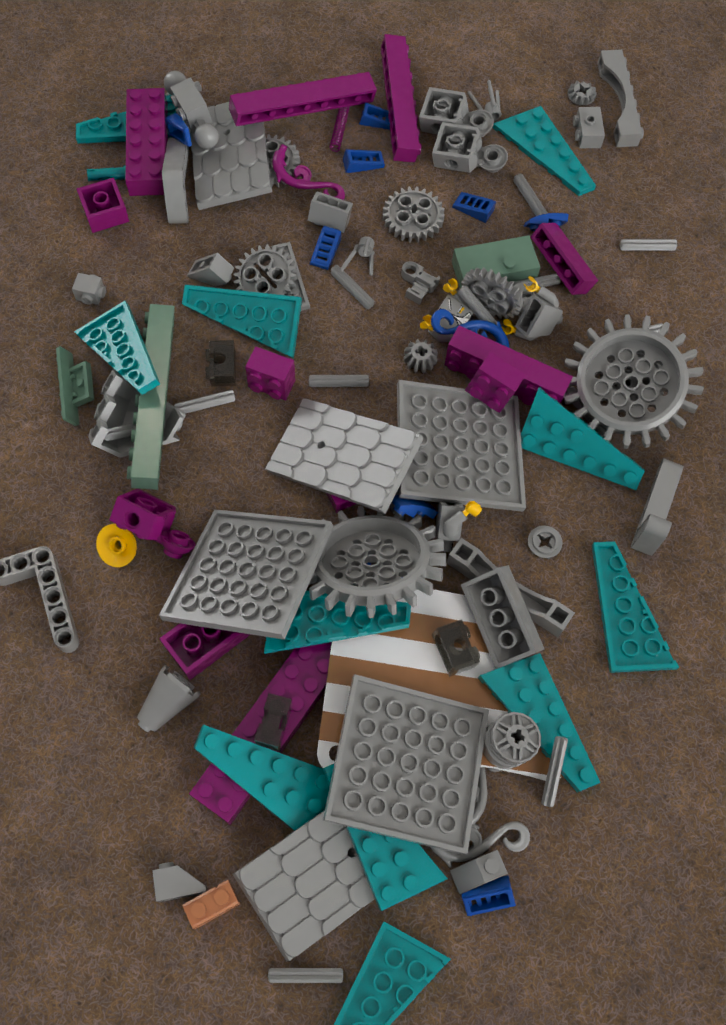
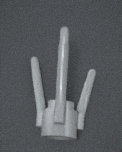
[468,80,502,121]
[339,236,375,276]

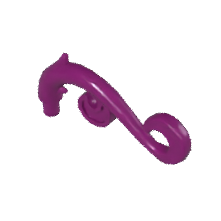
[272,144,345,200]

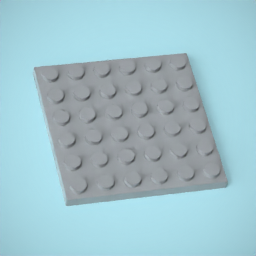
[397,380,526,512]
[159,509,334,640]
[323,674,489,855]

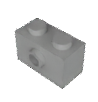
[573,107,605,148]
[307,191,353,233]

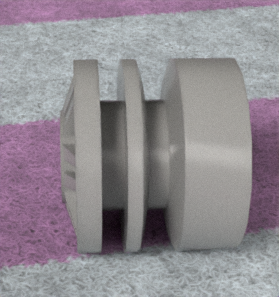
[483,712,541,770]

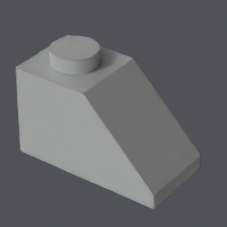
[187,252,234,287]
[450,850,508,895]
[152,862,209,902]

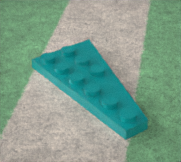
[76,95,177,144]
[74,301,160,395]
[521,387,645,490]
[592,541,679,673]
[264,590,411,654]
[194,724,330,831]

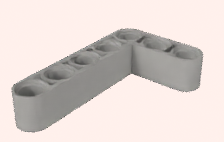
[162,138,189,224]
[631,458,684,556]
[0,546,79,653]

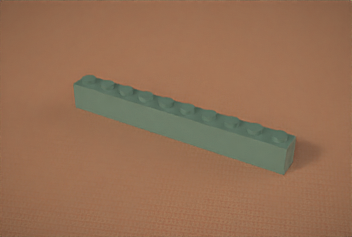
[127,304,175,490]

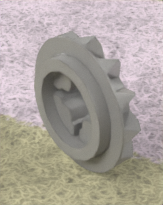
[567,81,597,105]
[528,525,563,559]

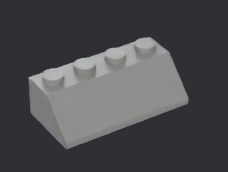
[461,565,545,669]

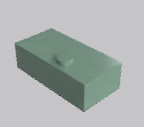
[452,235,541,289]

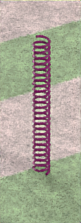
[330,106,350,152]

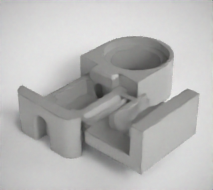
[401,261,440,305]

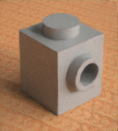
[72,273,106,305]

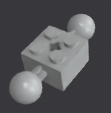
[164,70,219,149]

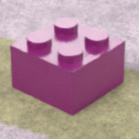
[76,177,129,233]
[245,346,296,400]
[465,351,526,413]

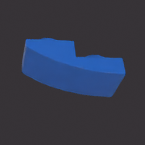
[524,213,569,232]
[392,495,438,519]

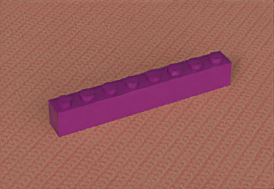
[381,34,422,162]
[229,72,377,126]

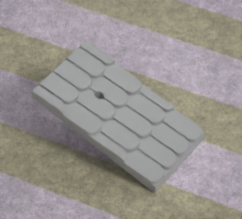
[190,102,272,210]
[265,398,424,514]
[232,810,375,962]

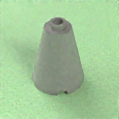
[137,665,201,732]

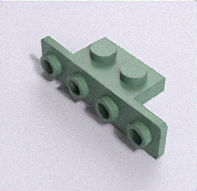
[56,346,94,426]

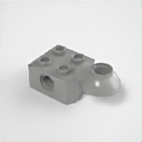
[419,87,494,138]
[432,122,508,173]

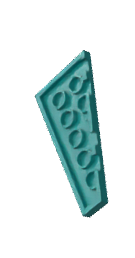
[492,106,596,196]
[182,285,302,359]
[478,653,601,793]
[323,763,448,911]
[334,921,451,1025]

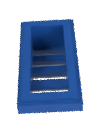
[359,103,390,130]
[165,113,192,147]
[343,149,385,173]
[452,192,496,223]
[310,226,341,270]
[461,875,516,916]

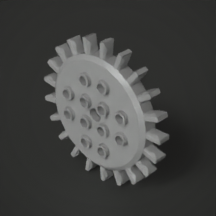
[564,315,704,449]
[309,506,446,618]

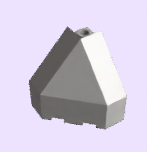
[88,369,186,458]

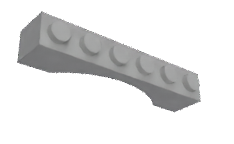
[597,49,644,147]
[446,538,575,638]

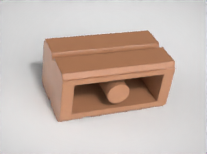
[182,880,241,929]

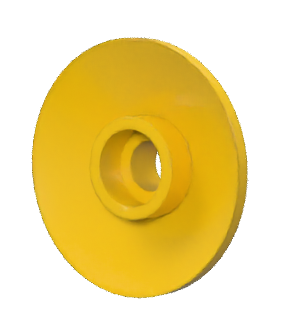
[96,524,137,567]

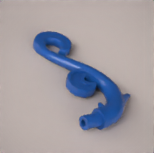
[431,309,509,348]

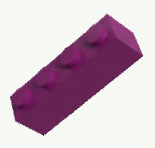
[531,223,599,295]

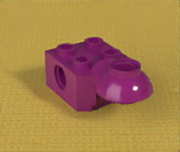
[109,488,196,559]

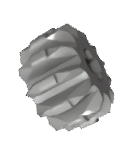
[403,339,438,374]

